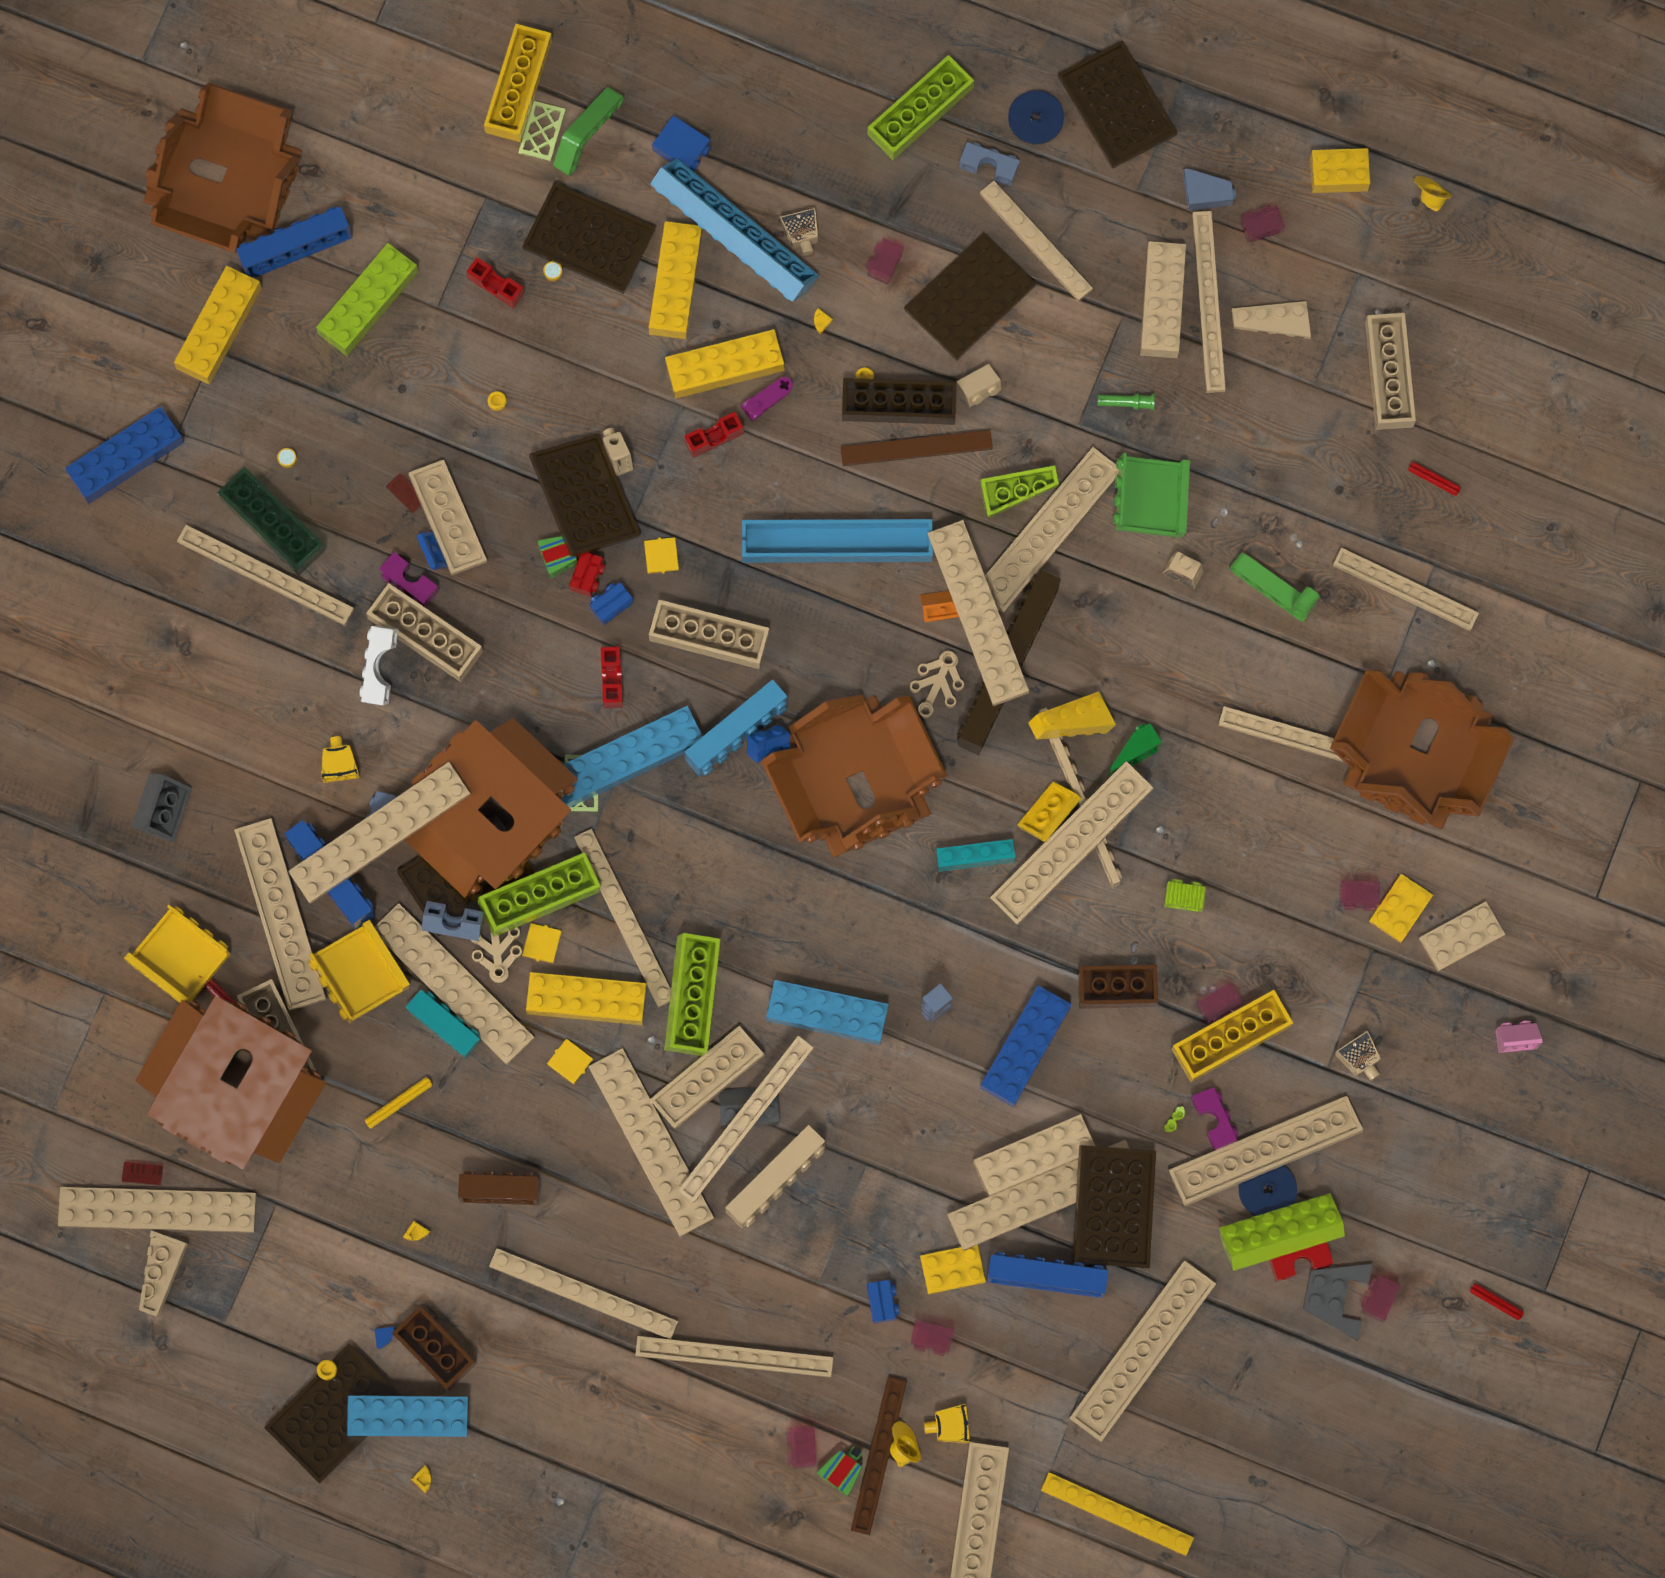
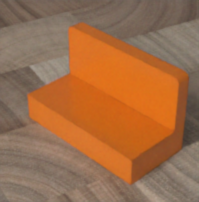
[920,590,959,622]

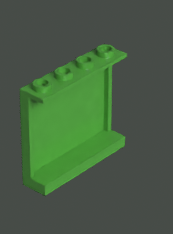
[1113,453,1190,538]

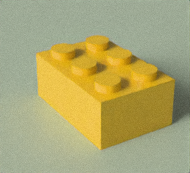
[1310,148,1370,193]

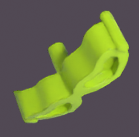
[1164,1106,1185,1133]

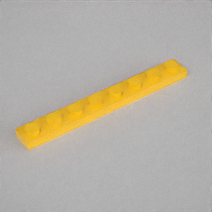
[1041,1473,1194,1556]

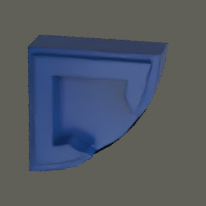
[374,1326,395,1349]

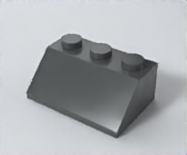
[131,774,192,842]
[719,1087,779,1129]

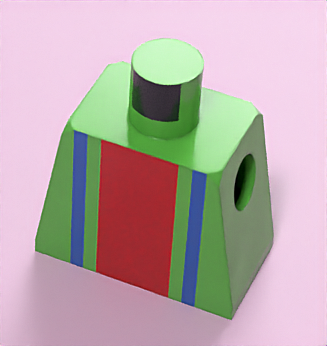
[538,536,577,578]
[817,1446,863,1497]

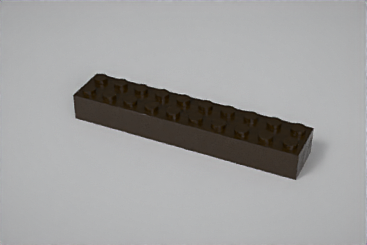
[957,570,1061,756]

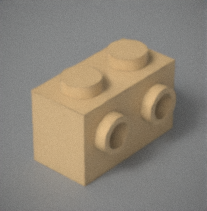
[957,364,1001,407]

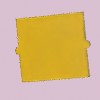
[644,537,679,574]
[522,923,562,963]
[547,1039,593,1085]

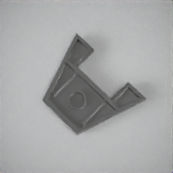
[1303,1264,1372,1341]

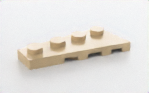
[1231,301,1311,339]
[139,1231,188,1318]

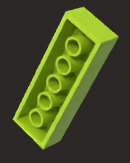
[867,55,974,160]
[316,243,418,356]
[478,852,601,937]
[664,933,720,1056]
[1219,1193,1345,1271]

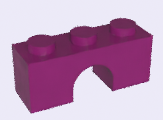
[379,552,439,607]
[1191,1087,1239,1151]

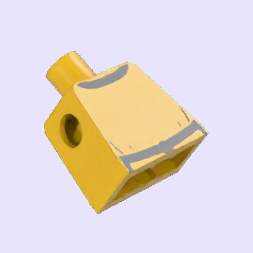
[322,736,360,783]
[924,1404,970,1444]

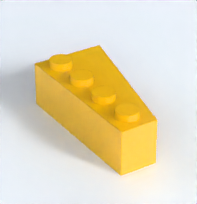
[1028,691,1116,740]

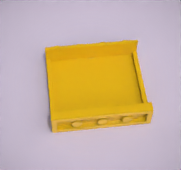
[124,904,231,1003]
[308,920,410,1023]

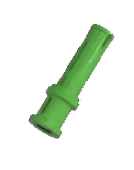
[1098,393,1155,411]

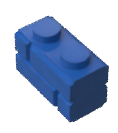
[589,582,634,626]
[747,725,790,763]
[867,1280,900,1324]

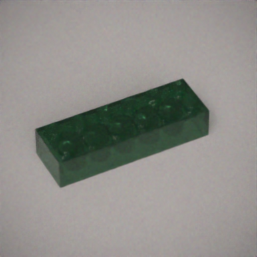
[217,467,326,576]

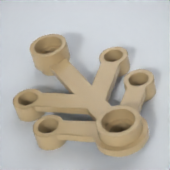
[910,651,964,719]
[471,927,522,983]

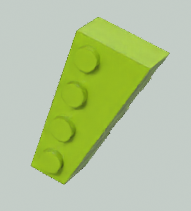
[980,466,1059,519]

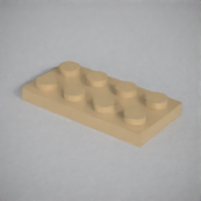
[1419,902,1505,972]

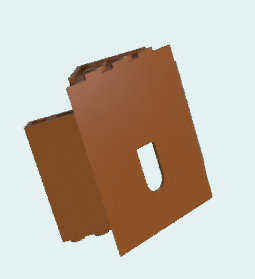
[143,82,302,253]
[1330,669,1515,830]
[761,695,948,858]
[405,718,578,898]
[135,995,327,1169]

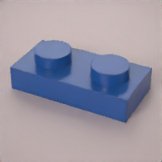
[417,532,447,570]

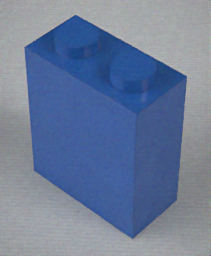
[652,115,711,171]

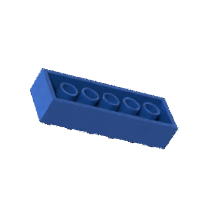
[236,206,352,278]
[65,406,184,504]
[284,820,375,930]
[980,985,1072,1108]
[987,1252,1108,1298]

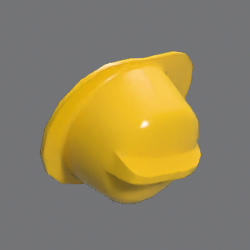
[1414,176,1452,211]
[890,1422,921,1467]

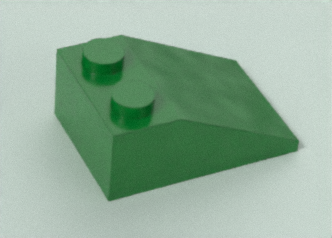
[1109,723,1162,778]

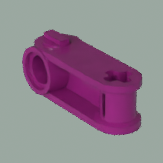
[741,377,793,421]

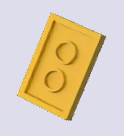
[1017,782,1081,842]
[1369,874,1433,943]
[920,1245,986,1295]

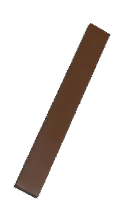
[841,430,993,466]
[851,1376,907,1536]

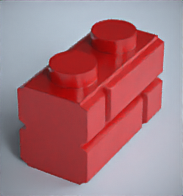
[569,553,606,597]

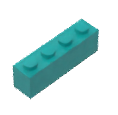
[936,839,1015,872]
[406,990,481,1059]

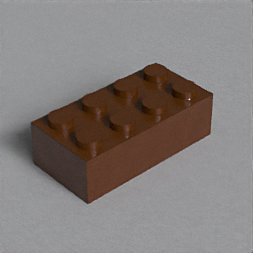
[1078,965,1158,1009]
[458,1171,540,1205]
[392,1306,476,1392]

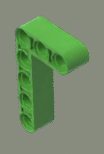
[553,86,624,176]
[1229,553,1320,622]

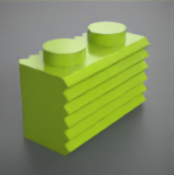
[1164,879,1206,913]

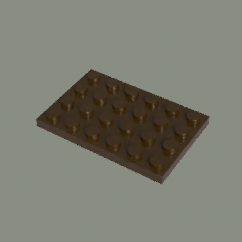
[1058,40,1178,169]
[522,182,656,294]
[904,233,1037,361]
[529,433,641,558]
[397,810,535,936]
[1073,1145,1156,1268]
[264,1344,401,1484]

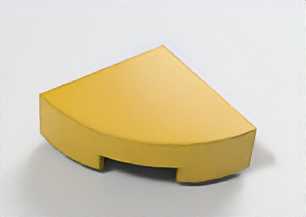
[814,308,833,335]
[403,1221,430,1241]
[411,1466,431,1494]

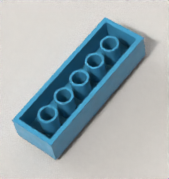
[684,680,788,777]
[766,980,888,1045]
[347,1395,468,1437]

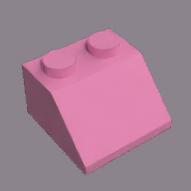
[1496,1021,1543,1053]

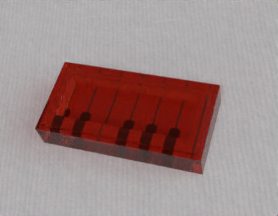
[386,474,421,514]
[122,1162,164,1186]

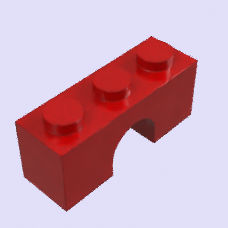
[466,257,524,309]
[684,412,744,458]
[600,647,623,709]
[1269,1242,1333,1282]

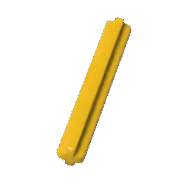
[365,1077,432,1128]

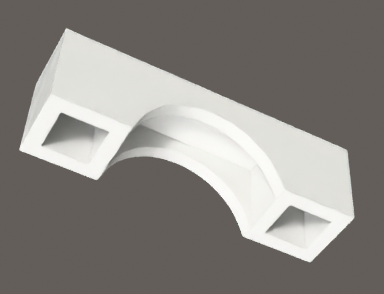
[360,625,399,705]

